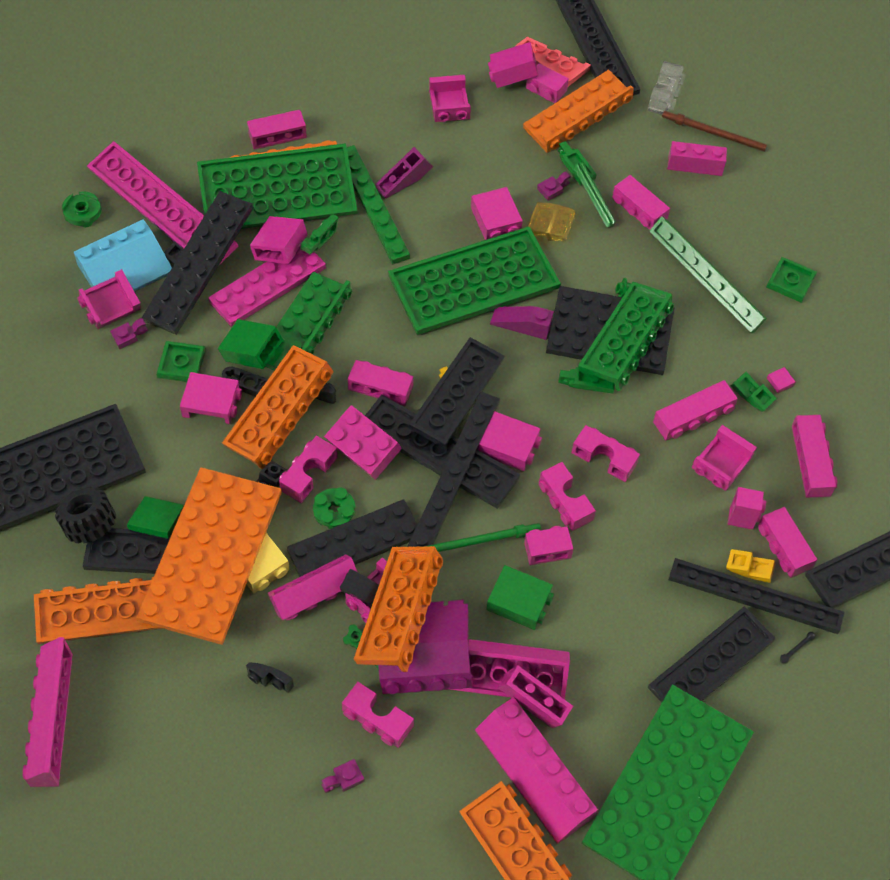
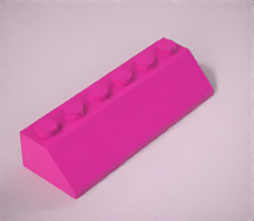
[23,637,73,787]
[449,639,570,700]
[475,697,598,844]

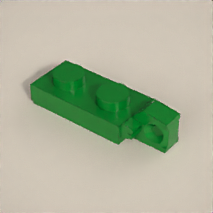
[558,141,597,186]
[300,214,338,254]
[558,367,615,394]

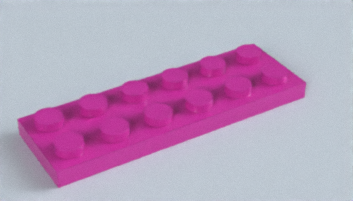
[208,246,326,327]

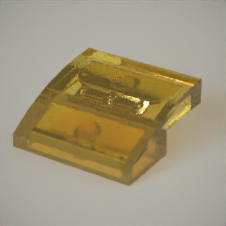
[528,202,576,241]

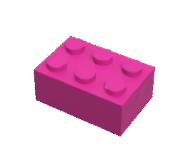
[324,405,402,480]

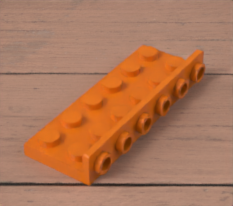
[523,70,634,153]
[222,345,333,469]
[354,546,443,672]
[34,577,163,644]
[459,781,573,880]

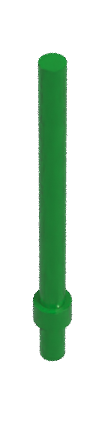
[424,523,541,552]

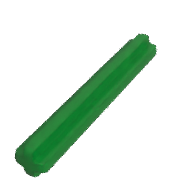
[574,162,616,228]

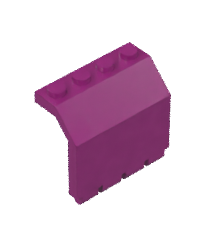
[378,600,473,694]

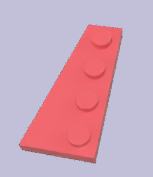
[516,37,591,87]

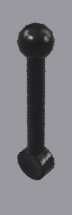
[780,632,815,664]

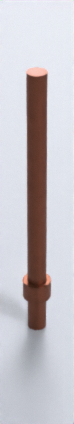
[662,110,767,152]

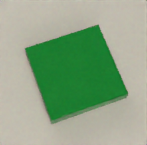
[766,257,817,303]
[156,341,206,382]
[127,496,184,539]

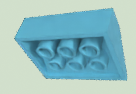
[74,219,172,291]

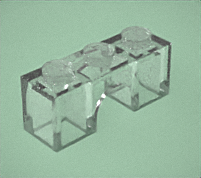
[647,61,686,115]

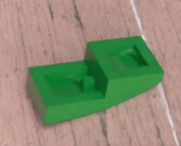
[730,372,777,412]

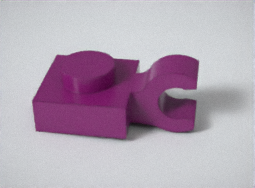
[537,171,571,201]
[110,318,148,349]
[321,759,364,793]

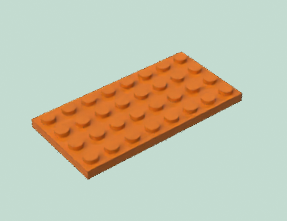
[136,467,282,645]

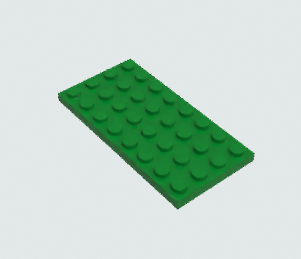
[197,143,357,229]
[388,226,561,335]
[581,684,754,880]

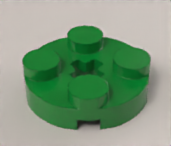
[62,191,102,228]
[313,487,356,529]

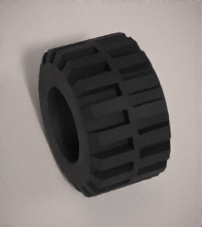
[55,487,116,544]

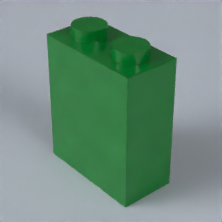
[218,319,283,369]
[486,565,554,630]

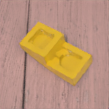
[726,549,775,583]

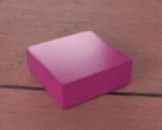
[767,367,796,393]

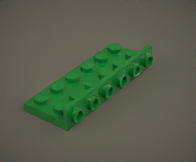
[265,272,352,371]
[578,282,674,391]

